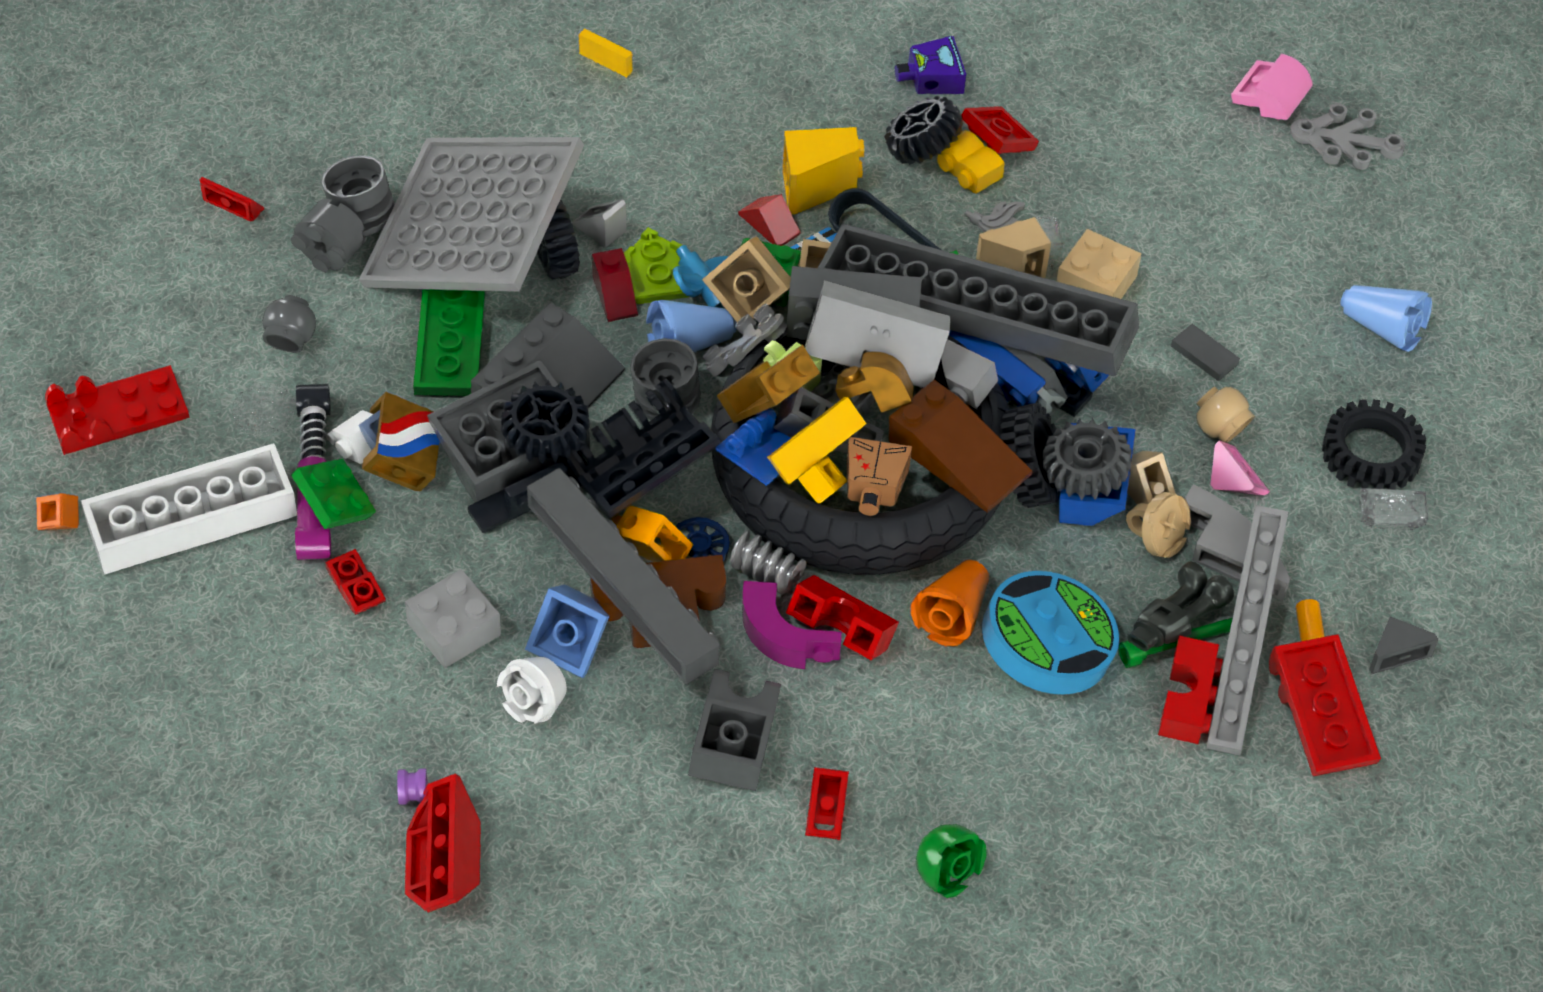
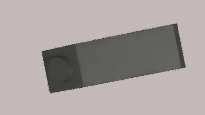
[774,387,884,454]

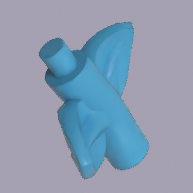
[673,245,729,308]

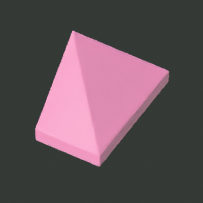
[1210,440,1270,496]

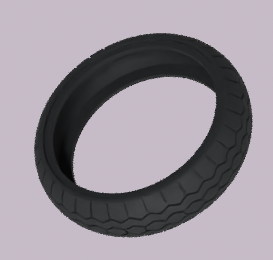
[711,328,1010,575]

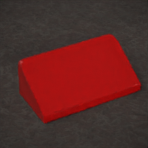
[199,177,264,222]

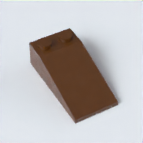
[889,380,1032,513]

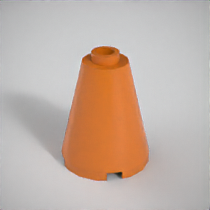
[910,560,989,646]

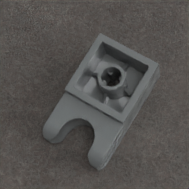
[688,669,781,791]

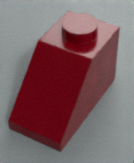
[592,248,638,322]

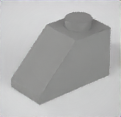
[941,339,998,409]

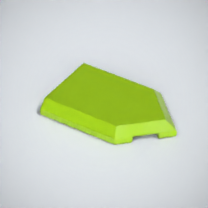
[624,227,689,304]

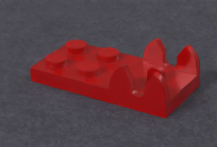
[45,365,190,455]
[1269,634,1381,777]

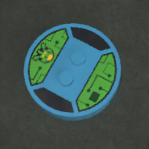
[982,571,1119,694]

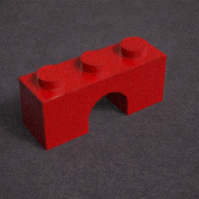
[786,575,899,660]
[1158,635,1223,744]

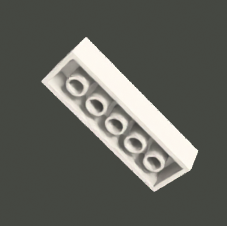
[81,443,297,575]

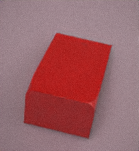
[805,767,849,840]

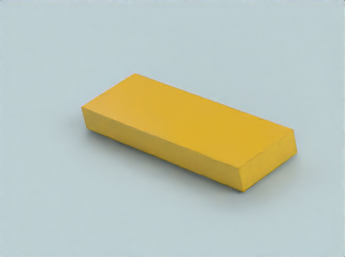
[767,397,867,484]

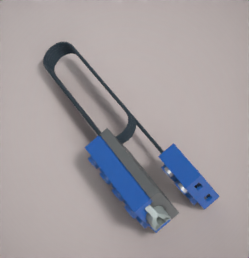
[828,188,1109,416]

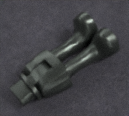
[1127,561,1234,651]

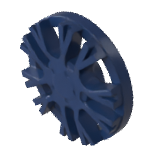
[675,517,730,561]

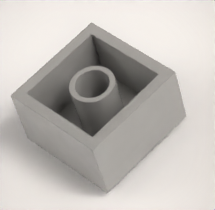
[405,569,501,668]

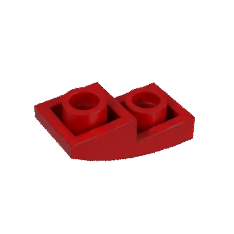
[325,549,386,615]

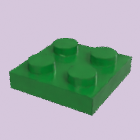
[291,458,376,529]

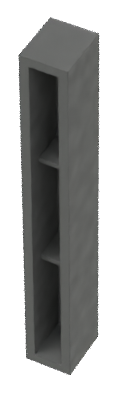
[527,468,720,685]

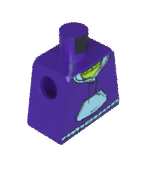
[895,36,966,94]

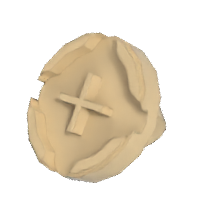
[1126,492,1191,558]

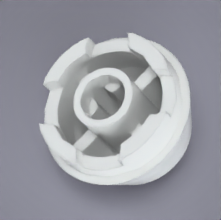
[497,657,566,724]

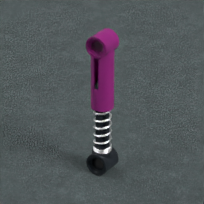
[295,384,331,560]

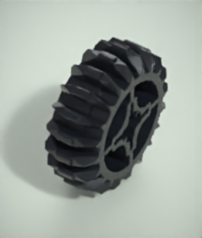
[884,96,964,165]
[537,200,580,280]
[501,380,590,465]

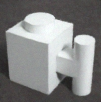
[326,410,373,464]

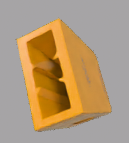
[612,506,693,562]

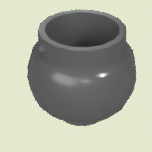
[262,295,316,353]

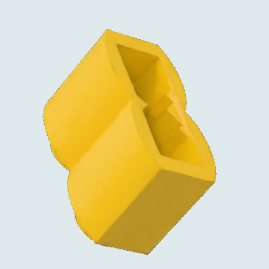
[937,130,1005,194]

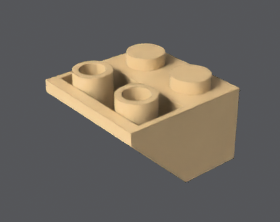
[976,217,1051,278]

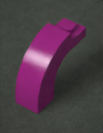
[742,581,842,669]

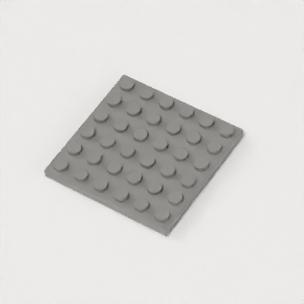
[359,137,584,292]

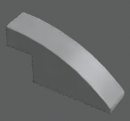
[1185,484,1290,601]

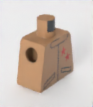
[847,437,912,516]

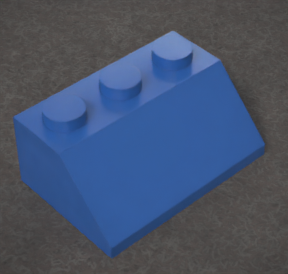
[1059,423,1136,526]

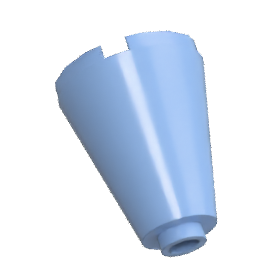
[1340,285,1432,352]
[646,300,737,353]

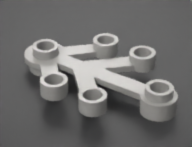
[1290,103,1405,170]
[703,303,787,377]

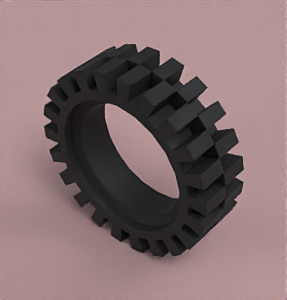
[1322,399,1426,493]
[1000,403,1061,508]

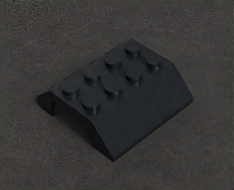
[561,379,721,520]

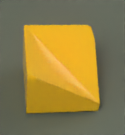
[798,456,847,504]

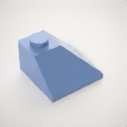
[525,584,609,678]

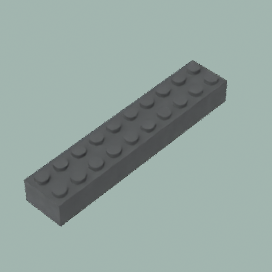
[818,223,1139,377]

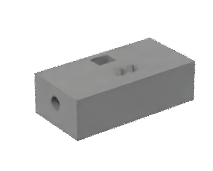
[805,280,950,388]

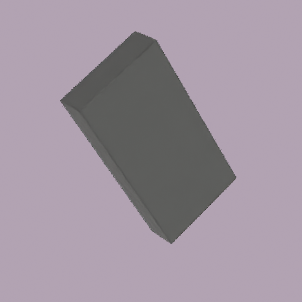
[1171,324,1240,381]

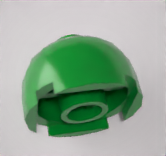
[916,824,986,898]

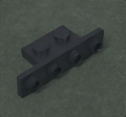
[468,454,588,533]

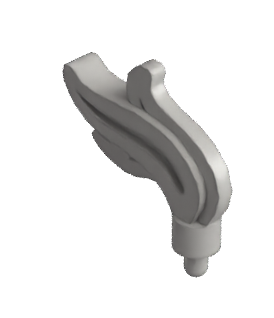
[965,201,1025,233]

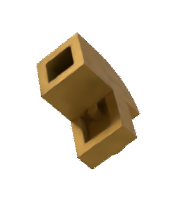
[835,352,914,413]

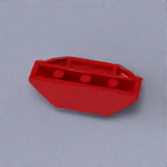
[405,773,481,913]

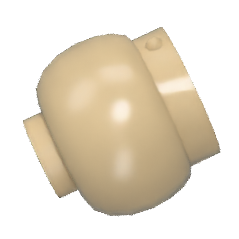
[1197,387,1255,443]

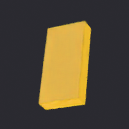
[579,29,632,78]

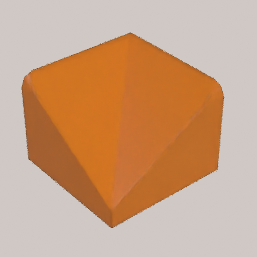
[36,493,79,530]

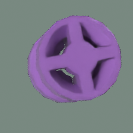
[397,768,428,805]

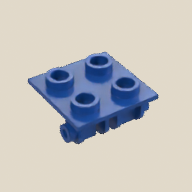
[715,408,791,486]

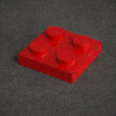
[961,106,1039,154]

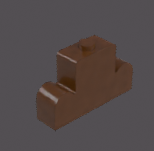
[590,555,726,648]

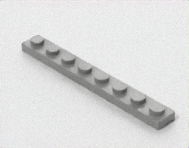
[1206,505,1289,756]

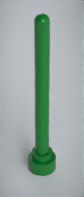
[1118,617,1268,668]

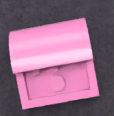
[1231,54,1313,120]

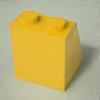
[782,127,864,215]

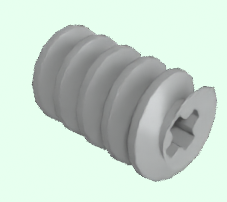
[730,530,806,595]

